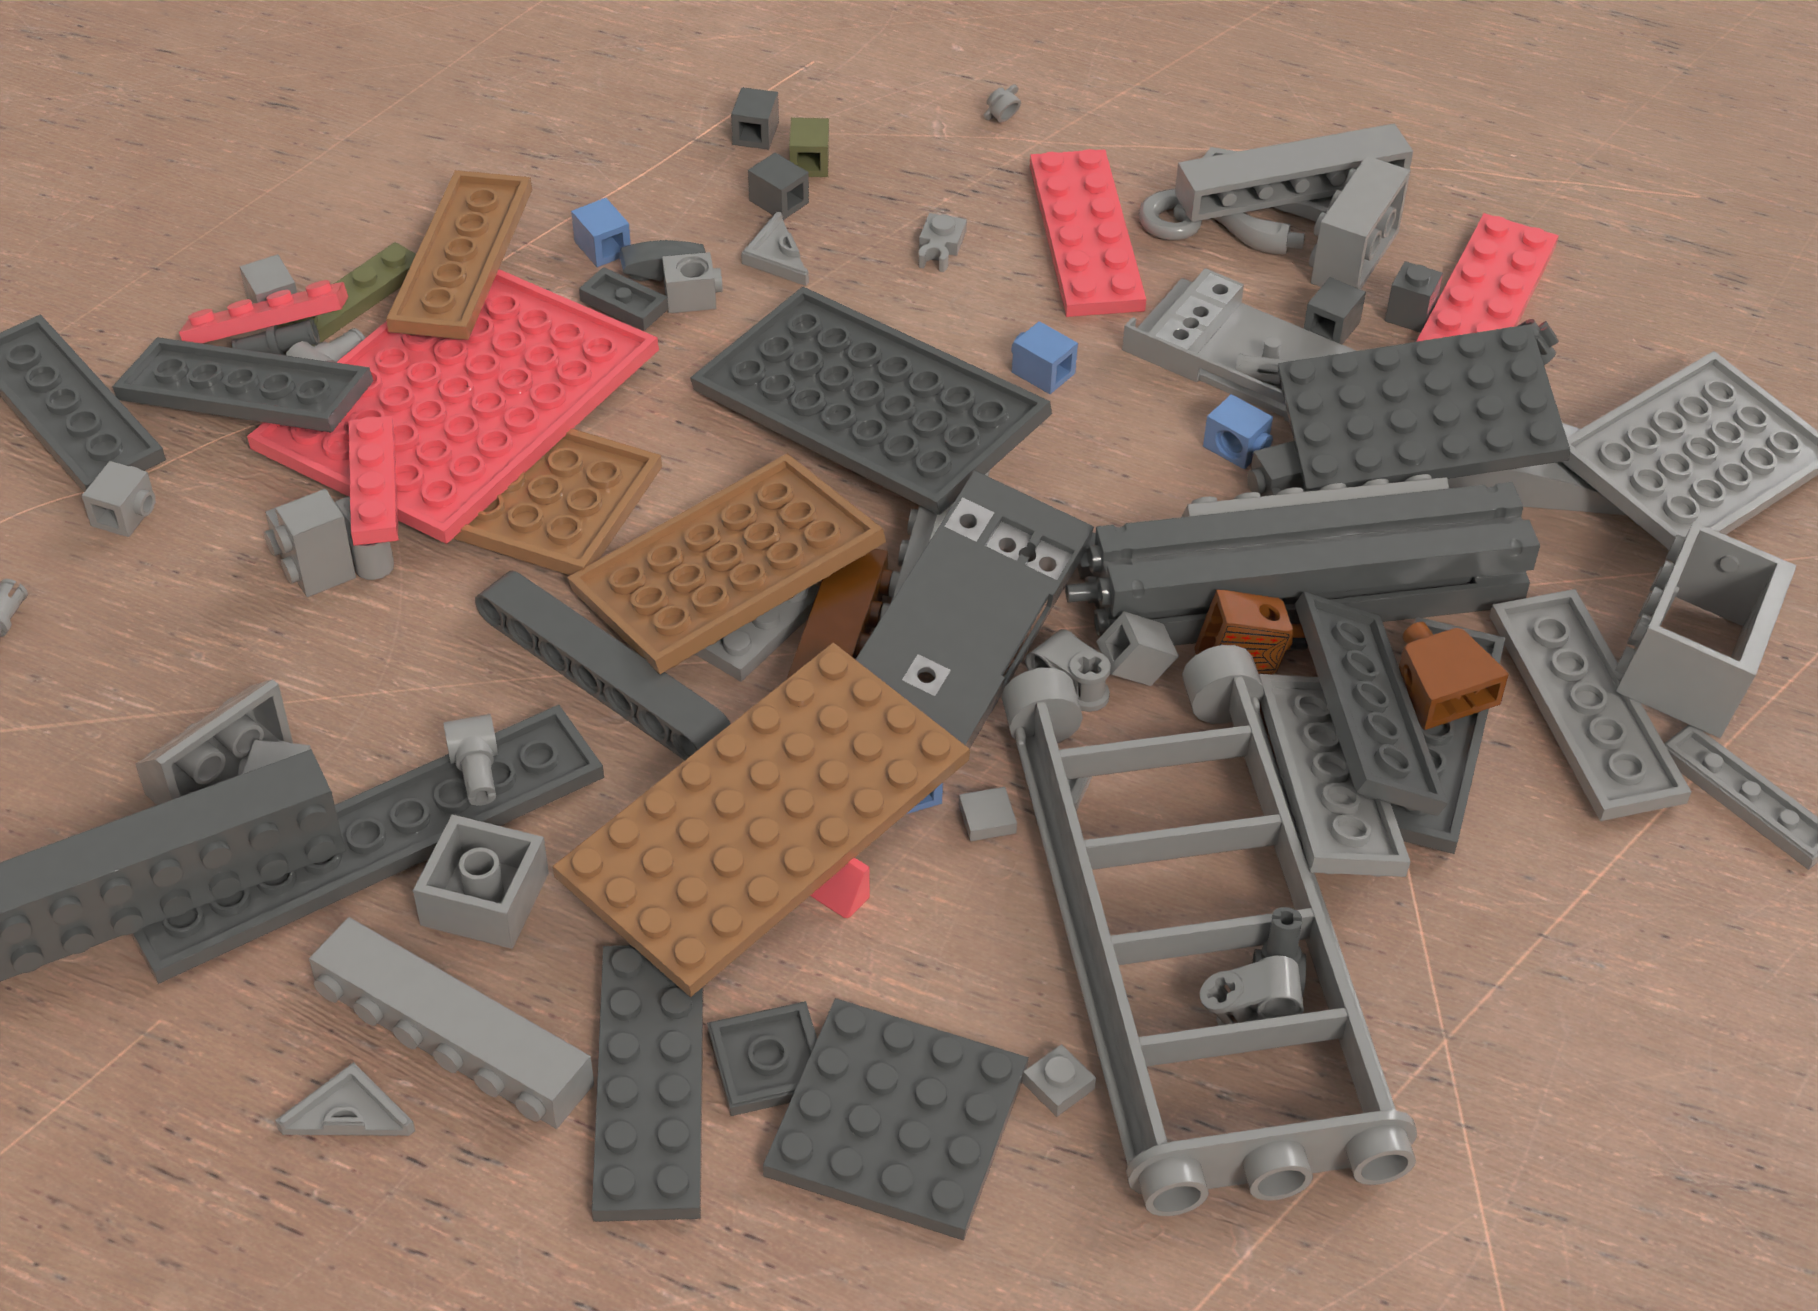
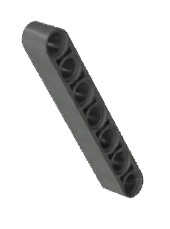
[475,571,731,760]

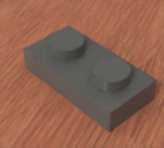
[579,267,669,331]

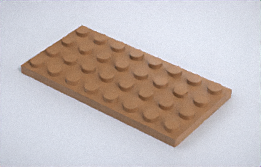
[553,642,970,997]

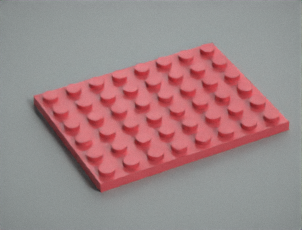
[247,269,659,544]

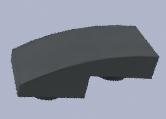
[619,240,706,281]

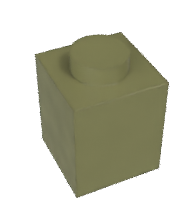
[789,117,829,177]

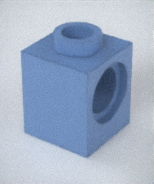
[1203,394,1273,470]

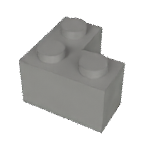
[264,489,356,597]

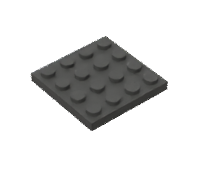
[763,998,1029,1241]

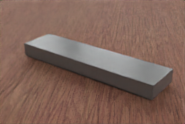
[1664,725,1818,870]

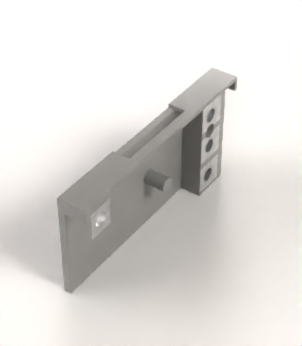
[1122,268,1356,423]

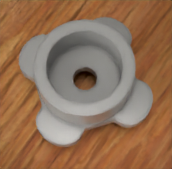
[984,84,1021,122]

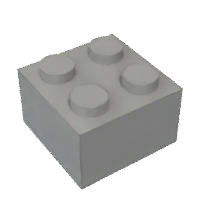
[413,814,549,949]

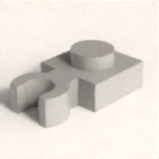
[918,213,967,272]

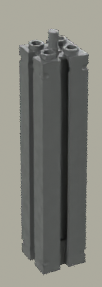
[1065,482,1540,646]

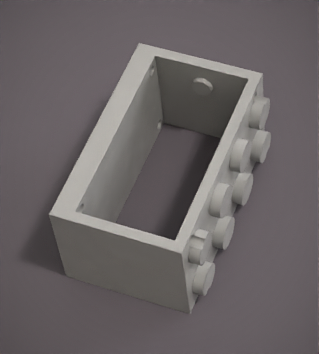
[1615,521,1796,738]

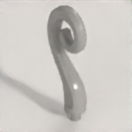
[1139,189,1305,255]

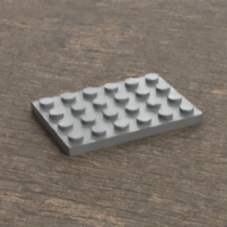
[1563,351,1818,550]

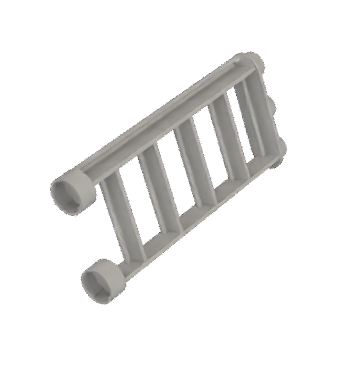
[1002,645,1417,1216]

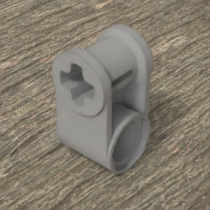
[1025,629,1111,712]
[1200,955,1304,1026]

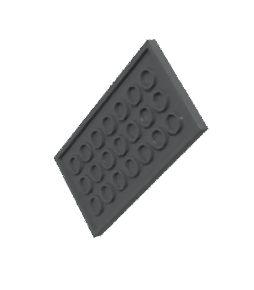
[690,286,1052,515]

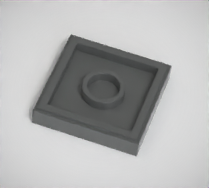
[707,1001,817,1116]

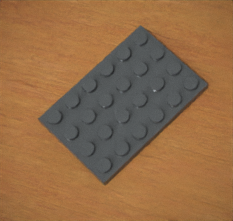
[1278,324,1570,492]

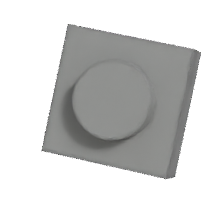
[1022,1044,1096,1117]

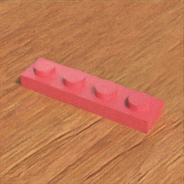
[179,280,349,344]
[349,416,399,546]

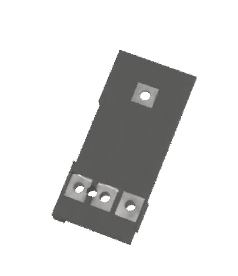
[856,470,1094,749]

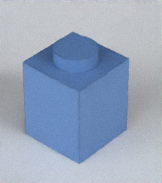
[571,198,631,267]
[1011,321,1078,394]

